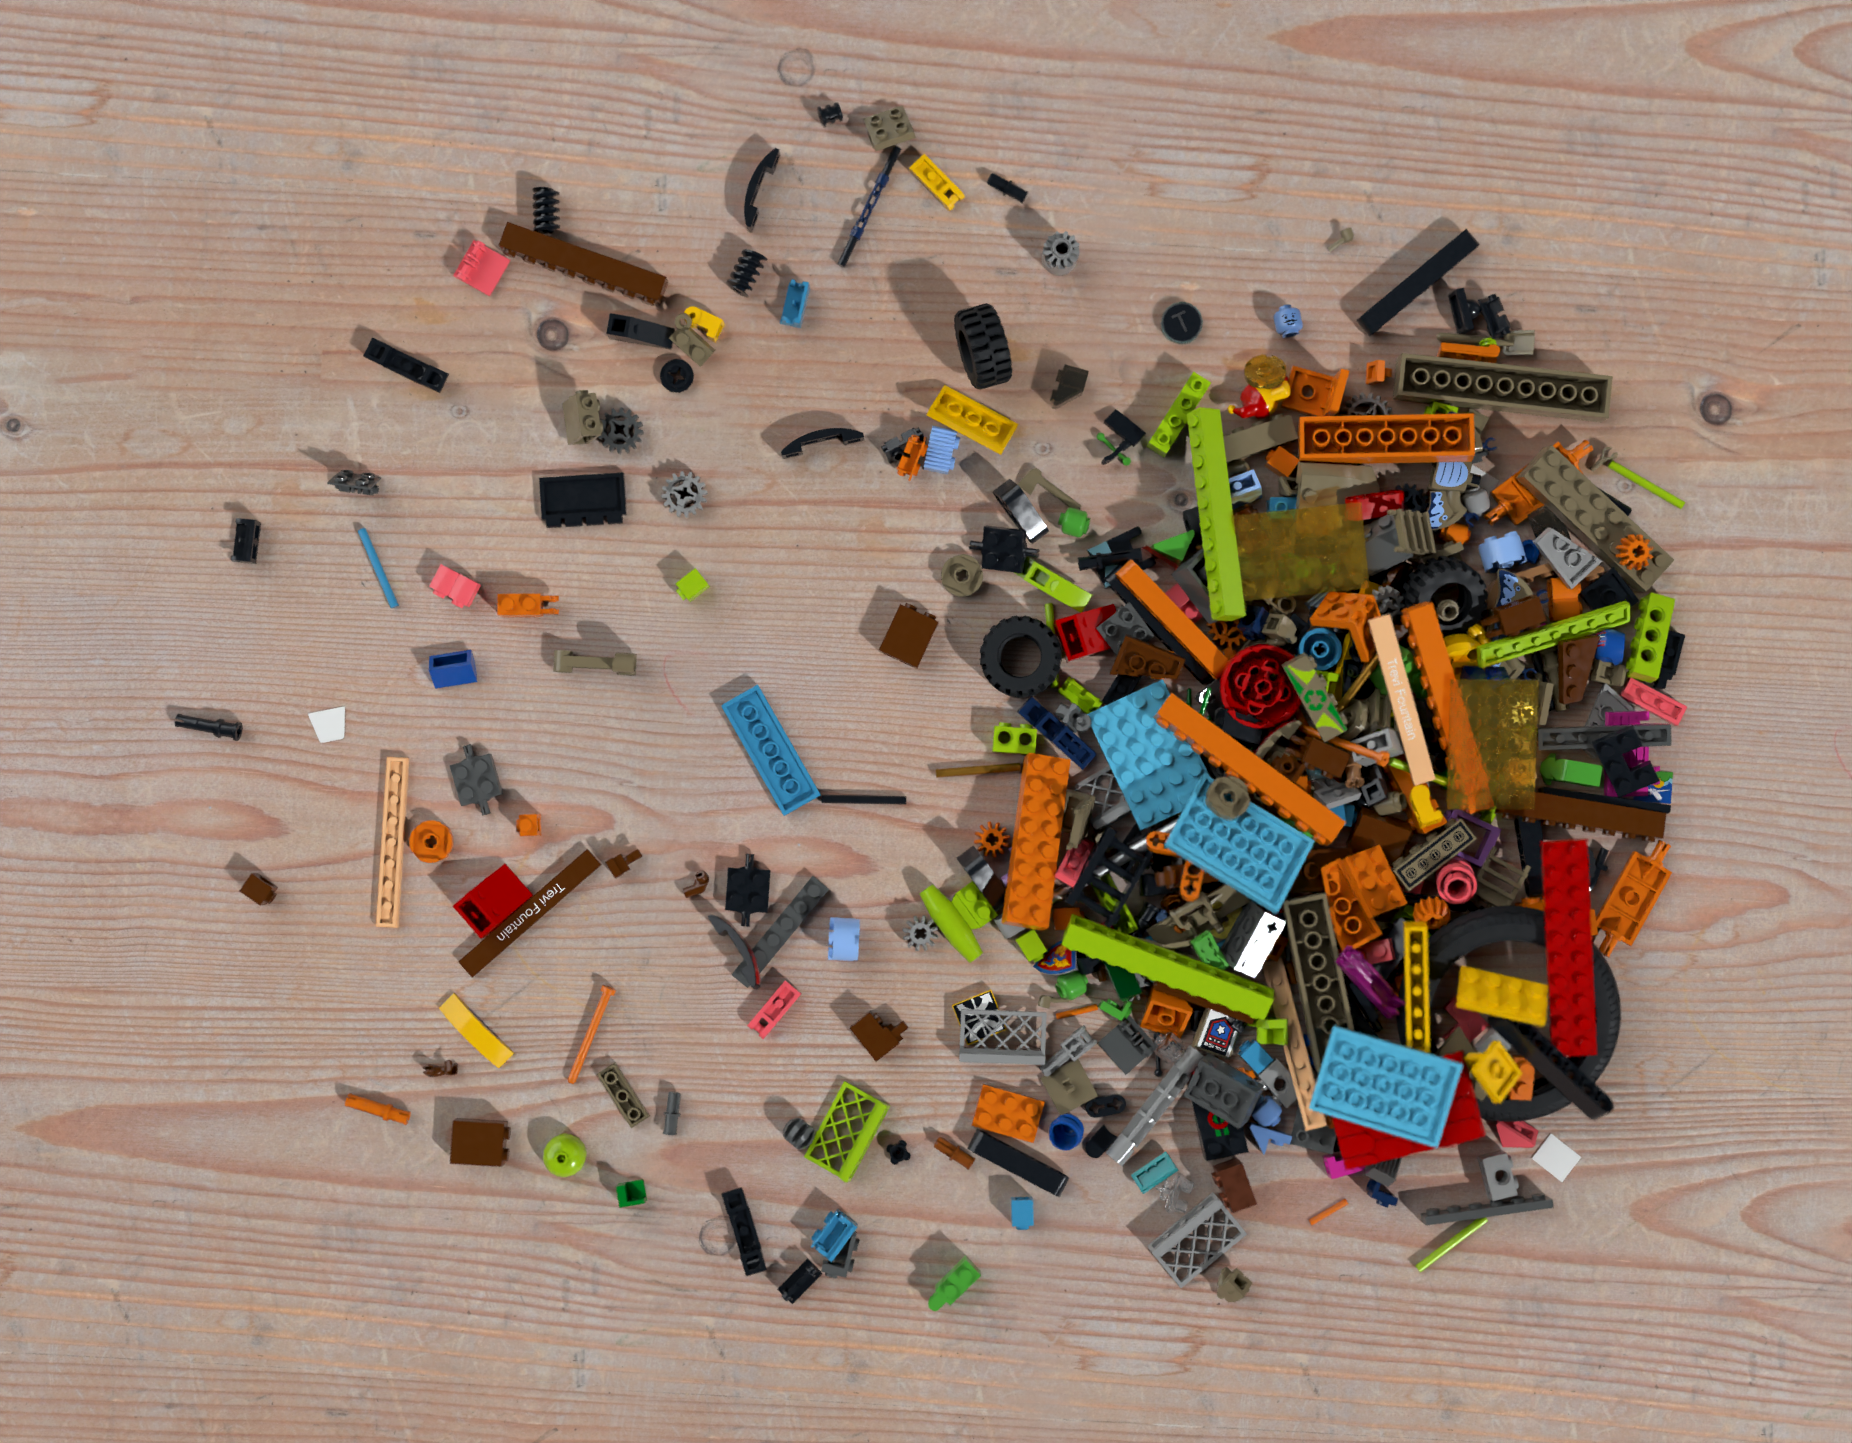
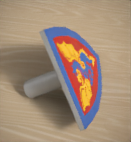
[1033,940,1078,975]

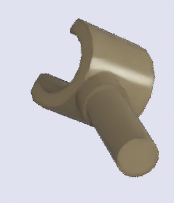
[1327,227,1354,252]
[1589,447,1618,472]
[1038,995,1069,1009]

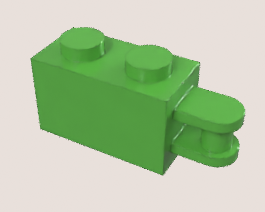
[928,1255,981,1311]

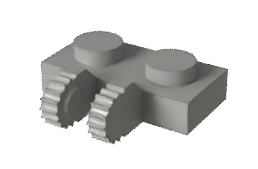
[1313,777,1361,809]

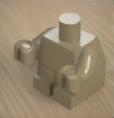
[1261,614,1297,646]
[1216,1266,1252,1303]

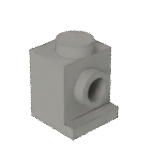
[1474,1028,1512,1053]

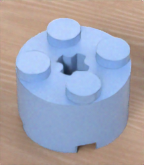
[1478,531,1527,573]
[828,917,860,961]

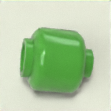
[1058,507,1091,538]
[1055,970,1088,1001]

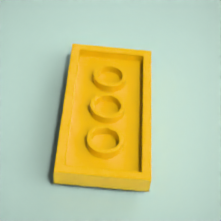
[927,385,1018,455]
[1456,966,1548,1027]

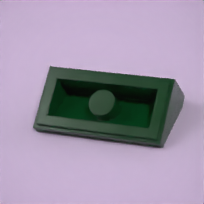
[1103,961,1143,1002]

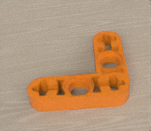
[1146,831,1204,901]

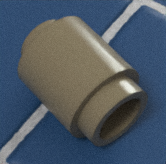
[1373,791,1407,815]

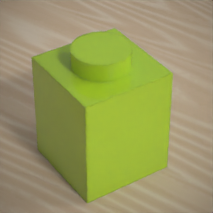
[675,568,710,602]
[1015,929,1047,963]

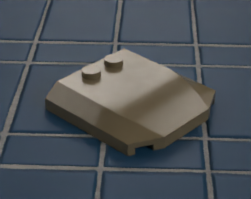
[1289,462,1380,549]

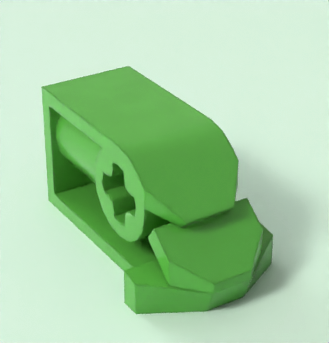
[1540,753,1603,787]

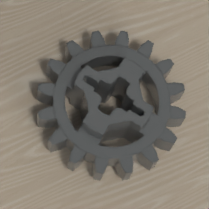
[598,407,644,454]

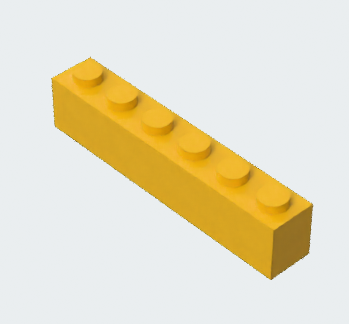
[1403,921,1430,1053]

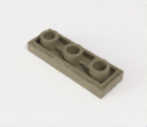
[597,1062,650,1128]

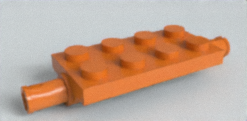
[1484,440,1593,526]
[1596,840,1672,958]

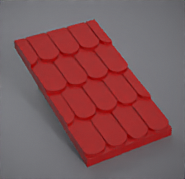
[1332,1050,1486,1170]

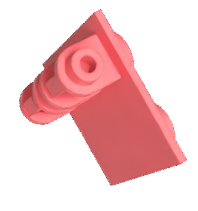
[453,240,511,296]

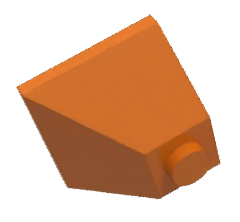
[1140,983,1193,1039]

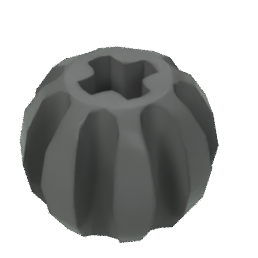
[783,1118,815,1150]

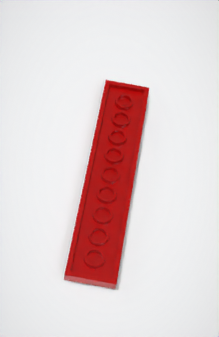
[1541,839,1597,1056]

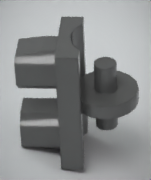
[1055,703,1092,733]

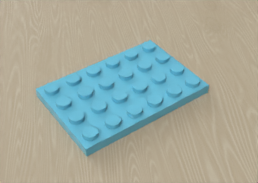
[1087,679,1210,831]
[1164,774,1315,914]
[1309,1025,1463,1148]

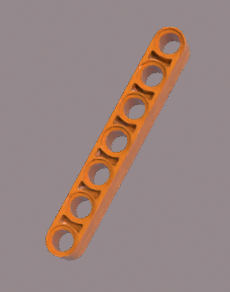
[1115,559,1229,680]

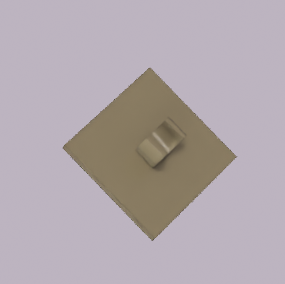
[1040,1059,1098,1115]

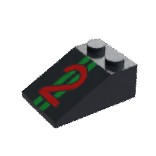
[1191,1101,1248,1161]

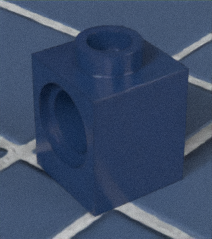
[1237,606,1270,641]

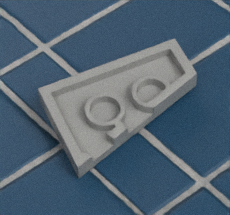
[1533,527,1602,589]
[1582,683,1636,759]

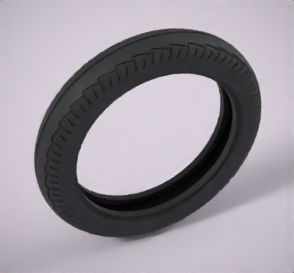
[1397,906,1621,1122]

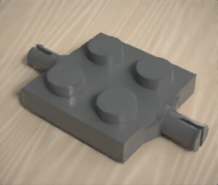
[450,744,503,816]

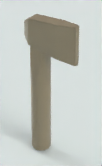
[1018,468,1081,510]

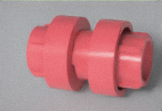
[1435,856,1477,904]

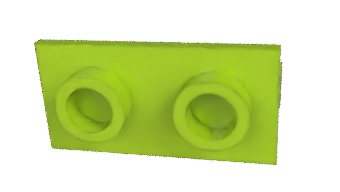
[1058,676,1102,714]

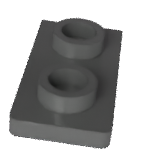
[821,1232,860,1278]

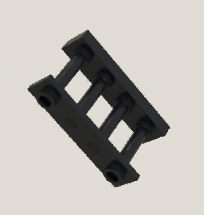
[1064,827,1154,928]

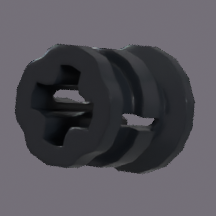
[817,102,843,127]

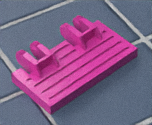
[1604,711,1660,797]

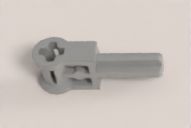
[1040,1025,1098,1076]

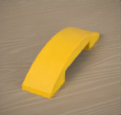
[439,993,514,1068]

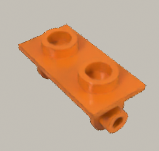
[896,434,928,481]

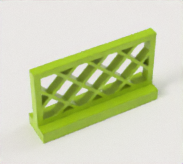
[804,1081,891,1183]

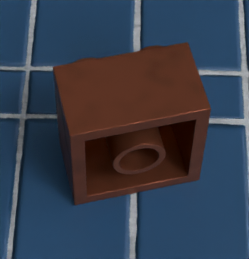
[1211,1157,1257,1213]

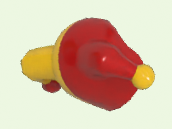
[1227,376,1291,419]

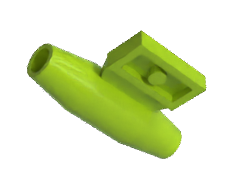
[919,881,998,963]

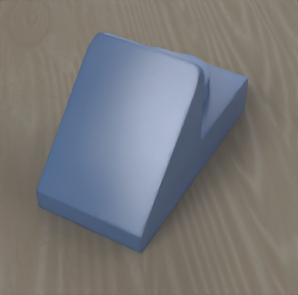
[1247,1121,1292,1155]

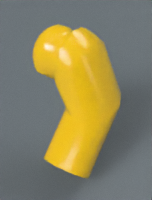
[1468,625,1491,645]

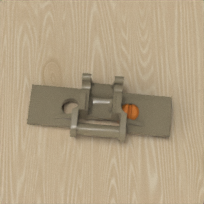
[1147,884,1250,945]

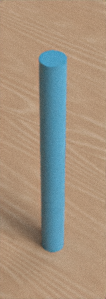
[358,528,399,608]

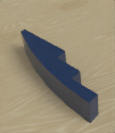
[1017,697,1097,770]

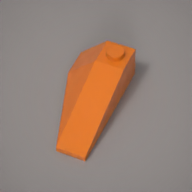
[1320,858,1382,952]

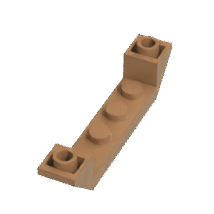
[1485,563,1605,614]

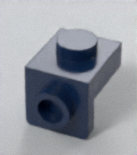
[1366,1178,1398,1208]

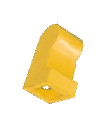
[684,306,725,343]
[1409,785,1443,829]

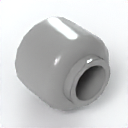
[1460,486,1491,518]

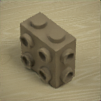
[562,390,603,445]

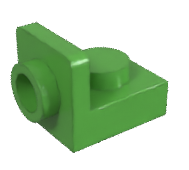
[1098,998,1133,1021]

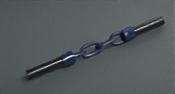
[837,146,902,268]

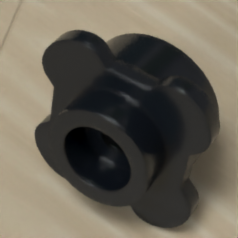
[886,1140,911,1165]

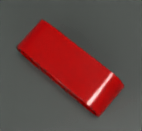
[1345,490,1404,521]

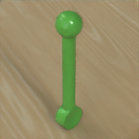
[1097,432,1131,466]

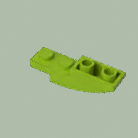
[1013,556,1093,613]

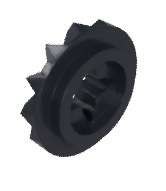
[660,359,694,393]

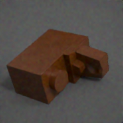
[850,1011,909,1062]

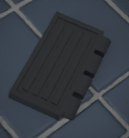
[539,472,627,528]

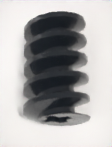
[532,187,560,234]
[726,249,768,297]

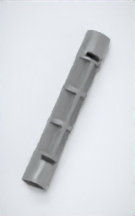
[1106,1045,1205,1166]

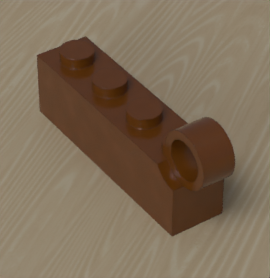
[1154,863,1220,889]

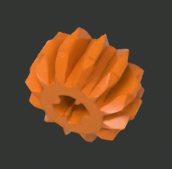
[1616,534,1654,570]
[974,822,1010,857]
[1413,896,1451,931]

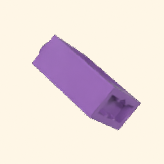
[1437,808,1501,868]

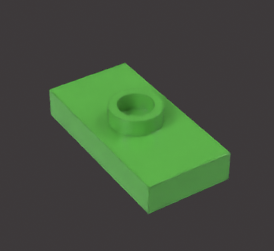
[1190,930,1230,970]

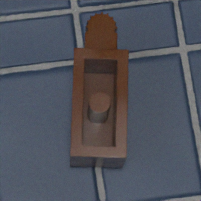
[1481,594,1546,638]
[1285,735,1351,780]

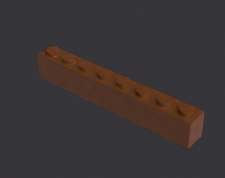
[499,222,668,306]
[1494,787,1666,842]

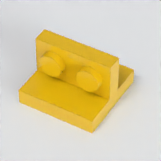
[1464,1040,1522,1103]

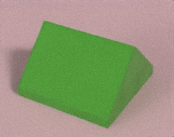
[1149,530,1195,566]

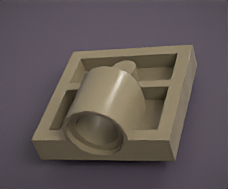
[863,105,916,151]

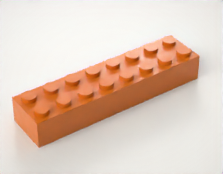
[1298,413,1475,464]
[1001,753,1071,931]

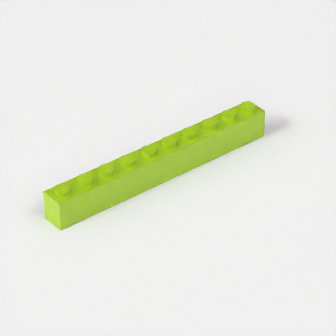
[1187,407,1246,621]
[1061,914,1274,1020]

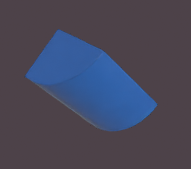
[429,650,477,689]

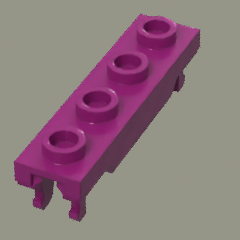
[1335,946,1405,1019]

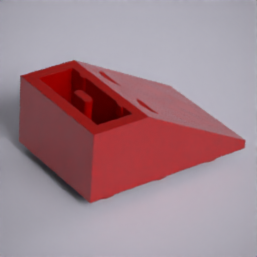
[1054,604,1116,663]
[453,863,533,939]

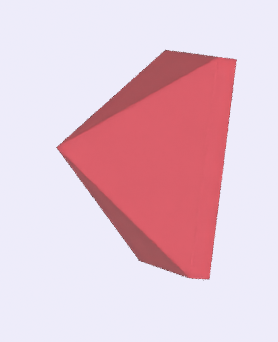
[1496,1121,1538,1148]

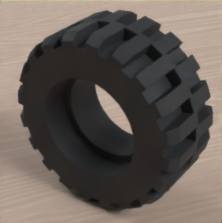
[954,303,1012,390]
[1401,556,1488,638]
[980,616,1062,698]

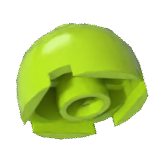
[543,1133,587,1177]

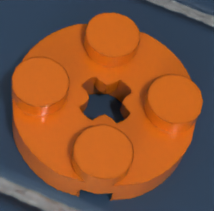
[409,820,454,863]

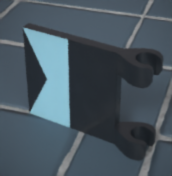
[1087,526,1156,588]

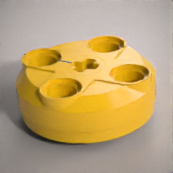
[1443,634,1487,690]

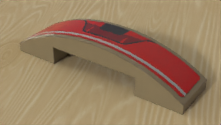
[1252,719,1302,759]

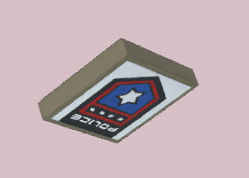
[1191,1008,1239,1060]

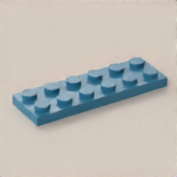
[721,685,821,816]

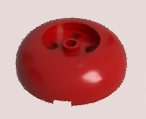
[1220,644,1301,728]

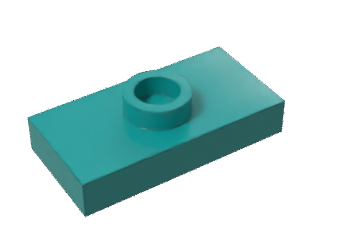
[1131,1151,1178,1194]

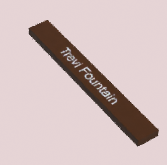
[458,849,602,978]

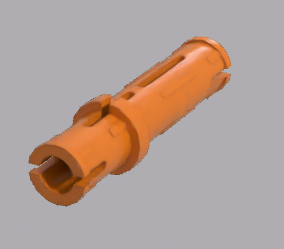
[345,1093,411,1125]

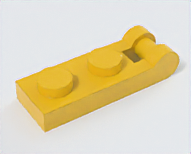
[909,154,965,211]

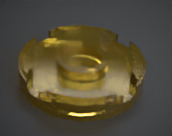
[1244,355,1286,389]

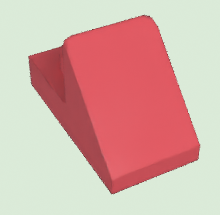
[1165,583,1203,624]

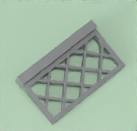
[1070,766,1131,832]
[959,1009,1047,1065]
[1147,1192,1247,1288]

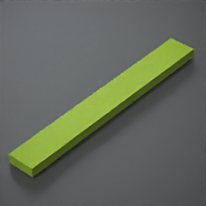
[1477,601,1630,668]

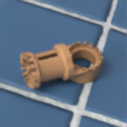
[1344,749,1365,788]

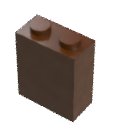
[879,603,939,669]
[1346,806,1413,867]
[450,1118,511,1167]

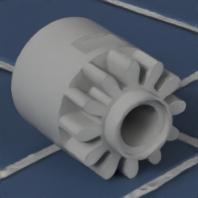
[1042,231,1080,276]

